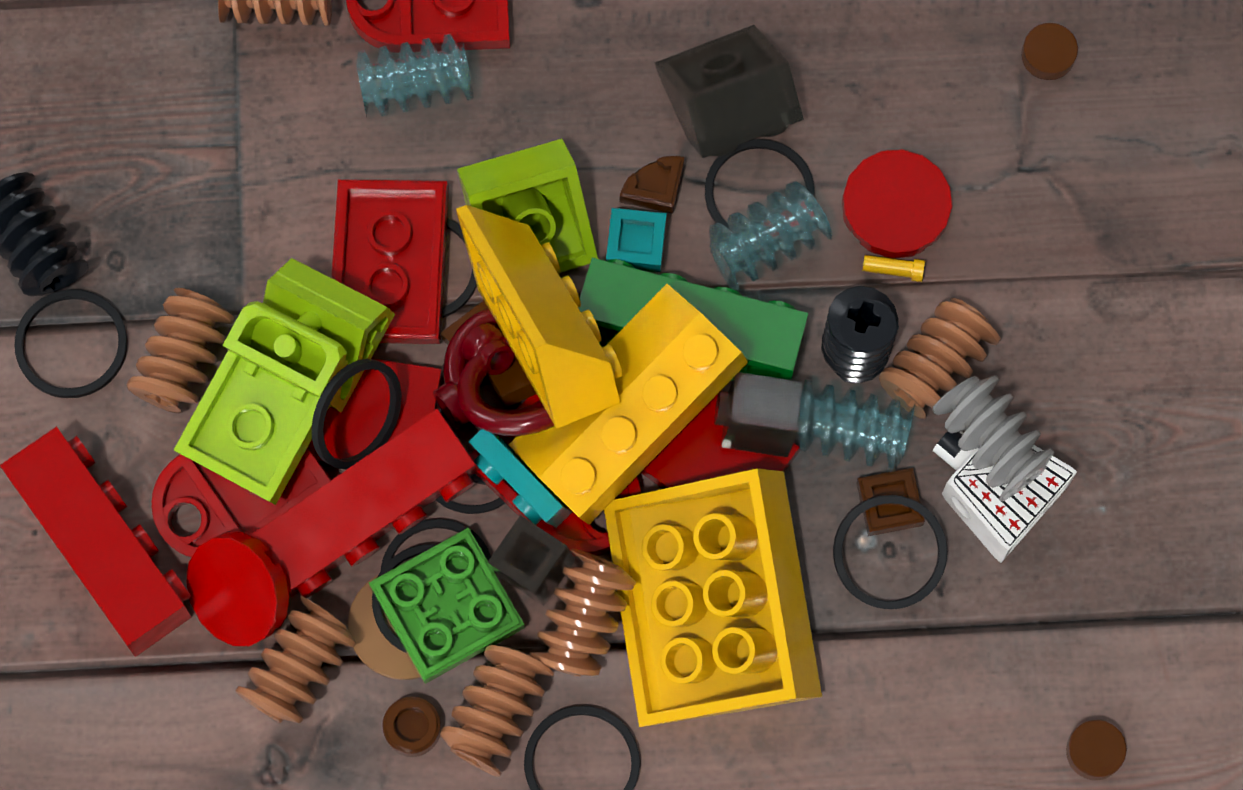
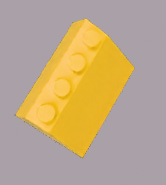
[604,468,822,727]

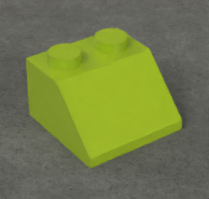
[457,139,598,272]

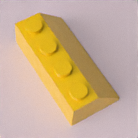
[456,205,623,429]
[509,284,748,525]

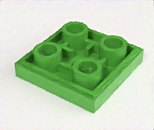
[369,528,525,684]

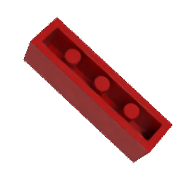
[250,409,479,598]
[0,426,192,657]

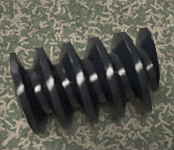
[0,172,89,297]
[821,286,899,384]

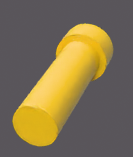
[862,255,925,282]

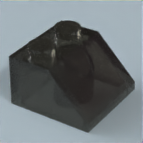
[655,25,804,158]

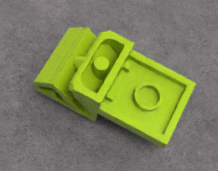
[174,258,395,505]

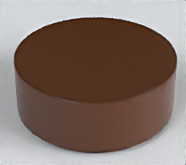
[1021,23,1078,80]
[383,697,441,757]
[1066,720,1127,780]

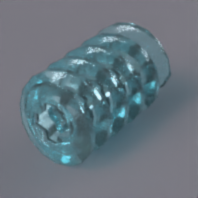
[356,34,474,118]
[709,181,832,291]
[792,379,915,472]

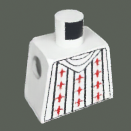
[933,431,1077,563]

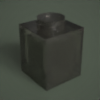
[714,372,802,457]
[488,515,576,606]

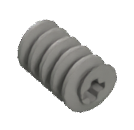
[932,375,1055,501]

